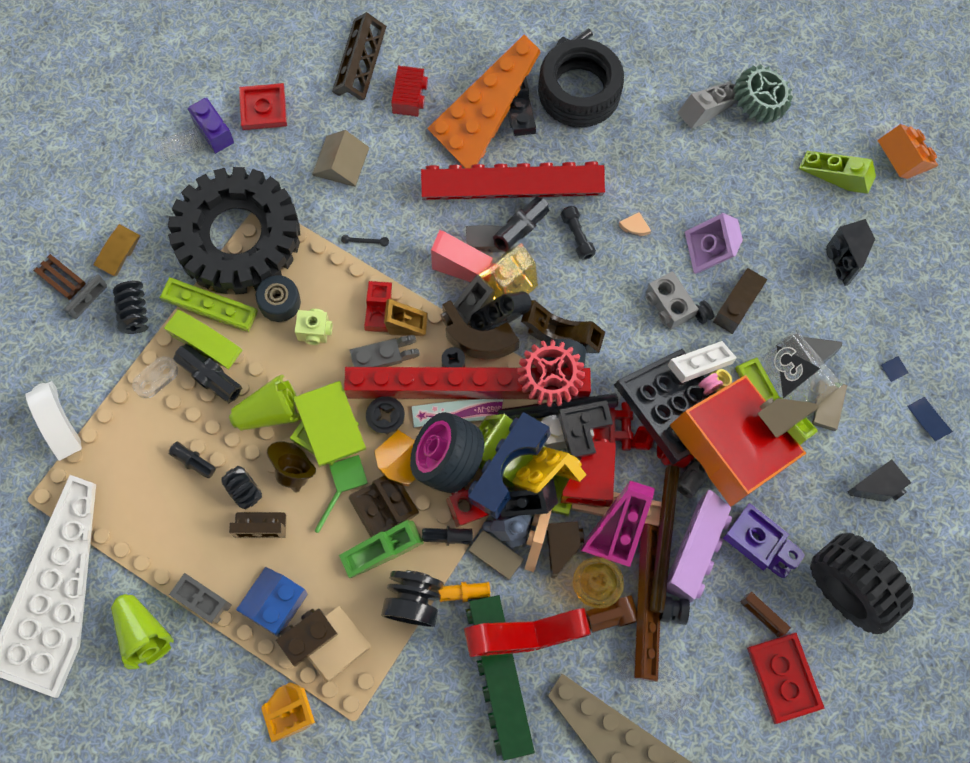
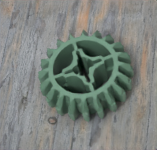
[733,64,793,124]

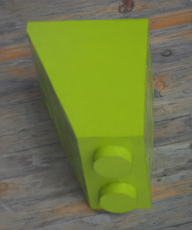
[478,414,545,488]

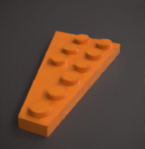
[427,34,541,168]

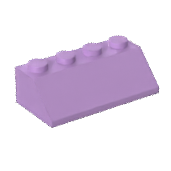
[666,490,732,603]

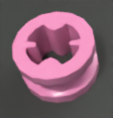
[698,373,723,395]

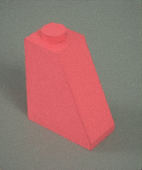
[431,230,495,282]

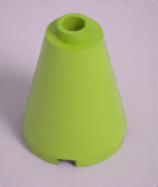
[229,375,301,431]
[111,594,174,670]

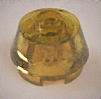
[573,557,624,608]

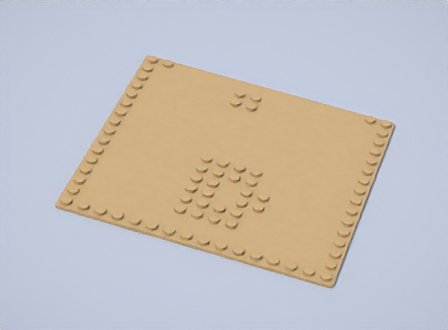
[28,213,555,721]

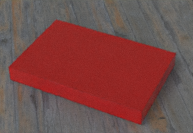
[747,633,825,724]

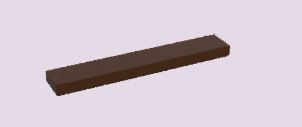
[634,524,661,682]

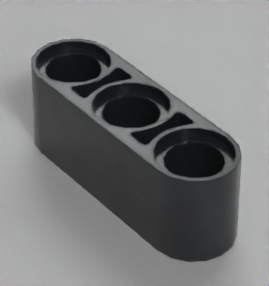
[470,291,531,331]

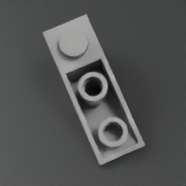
[678,81,738,129]

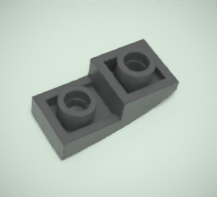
[466,225,515,252]

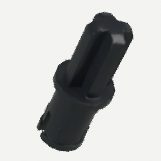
[168,441,216,478]
[422,526,473,546]

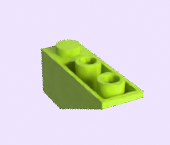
[799,150,876,194]

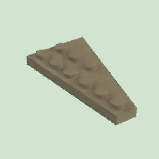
[548,674,692,763]

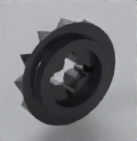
[366,396,405,435]

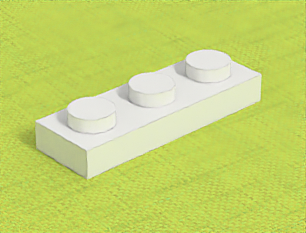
[668,341,736,383]

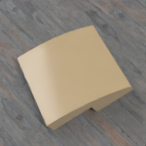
[308,606,371,683]

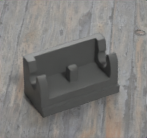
[169,573,232,624]

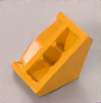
[374,430,416,486]
[261,682,315,742]

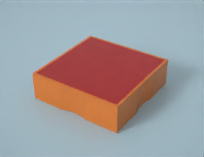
[670,375,807,507]

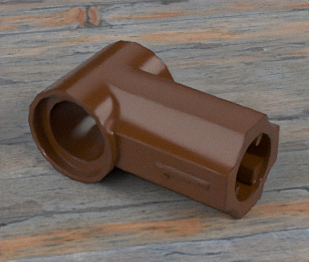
[585,595,637,633]

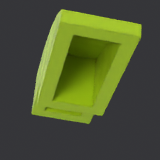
[164,309,243,370]

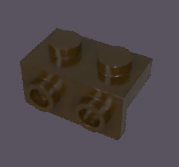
[276,608,338,667]

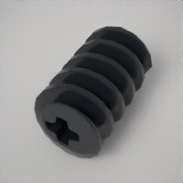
[113,280,149,334]

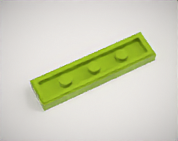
[159,277,258,332]

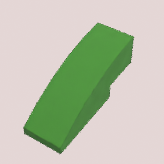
[339,520,424,578]

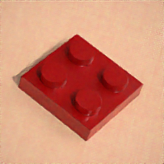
[239,83,287,130]

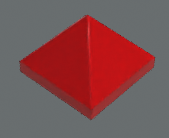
[631,426,655,450]

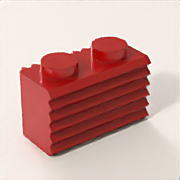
[391,65,428,117]

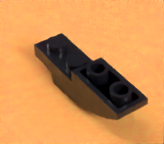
[508,77,536,136]

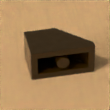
[546,521,584,578]

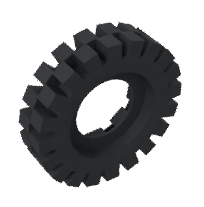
[168,167,301,295]

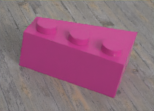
[581,480,655,567]

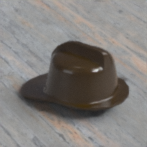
[267,441,316,493]

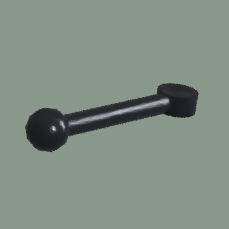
[341,235,389,247]

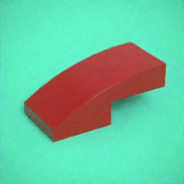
[364,281,392,332]

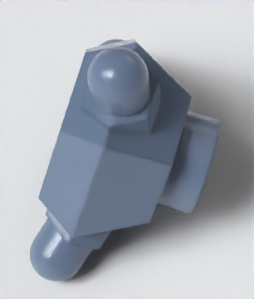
[482,514,535,547]

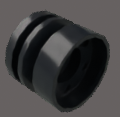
[381,570,444,627]

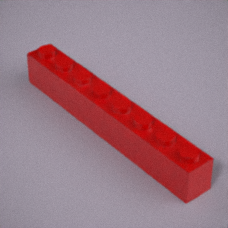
[421,161,605,200]

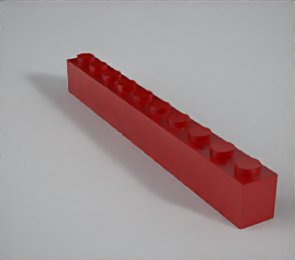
[344,367,591,400]

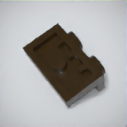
[229,512,287,538]

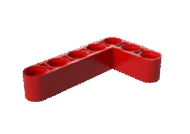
[464,608,591,657]

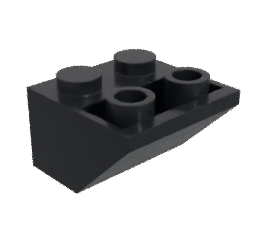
[826,219,875,286]

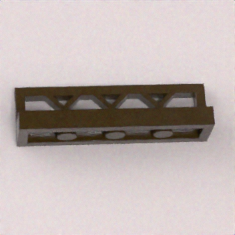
[332,12,387,100]

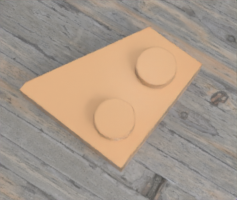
[524,510,552,572]

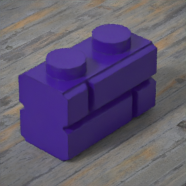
[187,98,234,154]

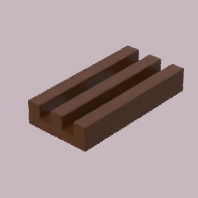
[33,254,86,301]
[740,591,791,637]

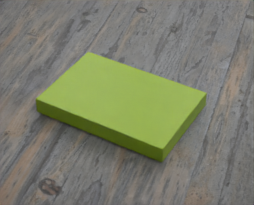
[293,381,366,467]

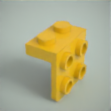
[512,447,586,493]

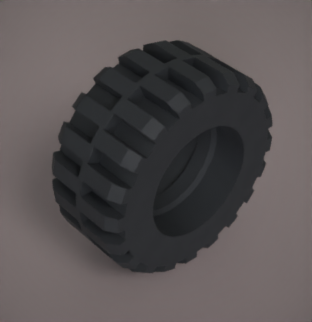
[810,533,914,634]

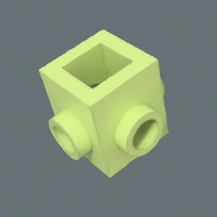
[295,309,333,345]

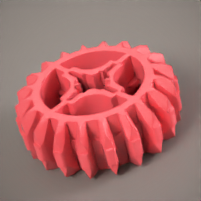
[517,340,585,407]

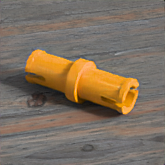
[438,581,491,603]

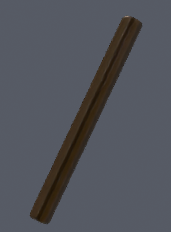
[650,465,680,613]

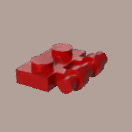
[592,402,634,451]

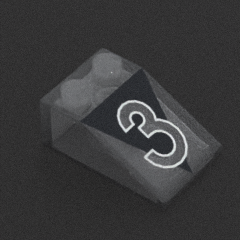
[759,329,843,405]

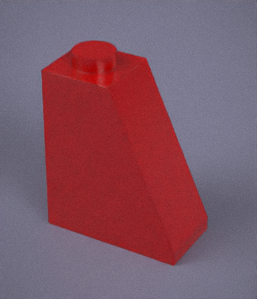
[560,438,616,507]

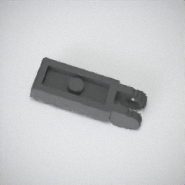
[350,335,420,367]

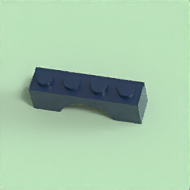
[468,412,550,519]

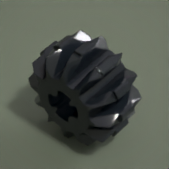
[221,466,262,510]

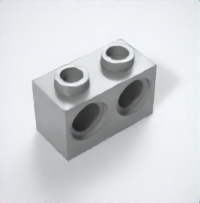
[646,271,698,330]

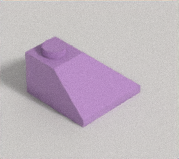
[685,213,743,274]

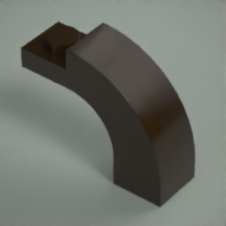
[440,300,520,359]
[521,300,605,353]

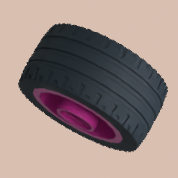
[410,412,484,493]

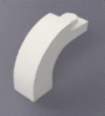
[25,381,82,461]

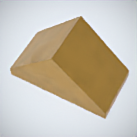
[384,299,428,336]

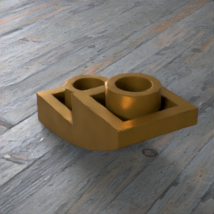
[93,224,141,276]

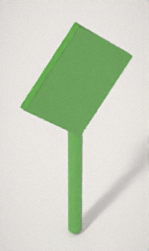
[315,455,368,533]

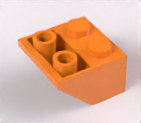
[877,124,938,179]

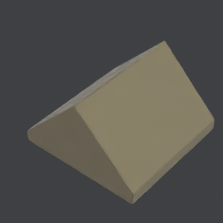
[312,130,369,187]

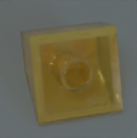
[478,243,538,300]

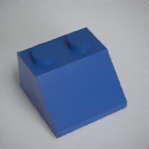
[236,567,308,638]

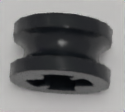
[695,300,714,324]

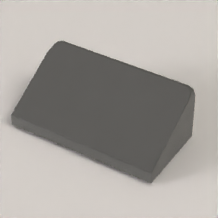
[63,274,107,319]

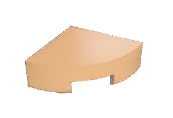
[619,212,651,236]

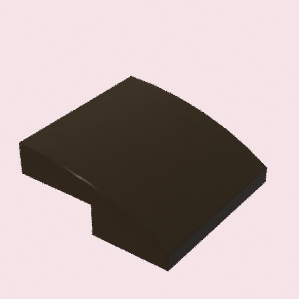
[349,475,419,537]

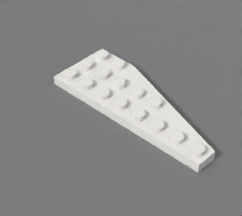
[0,475,96,698]

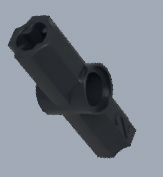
[492,196,550,252]
[173,343,243,404]

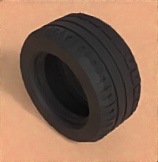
[538,39,624,128]

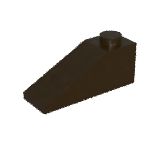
[713,268,768,334]

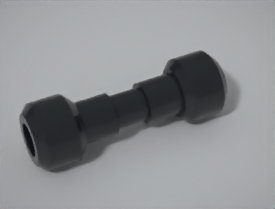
[560,206,596,260]

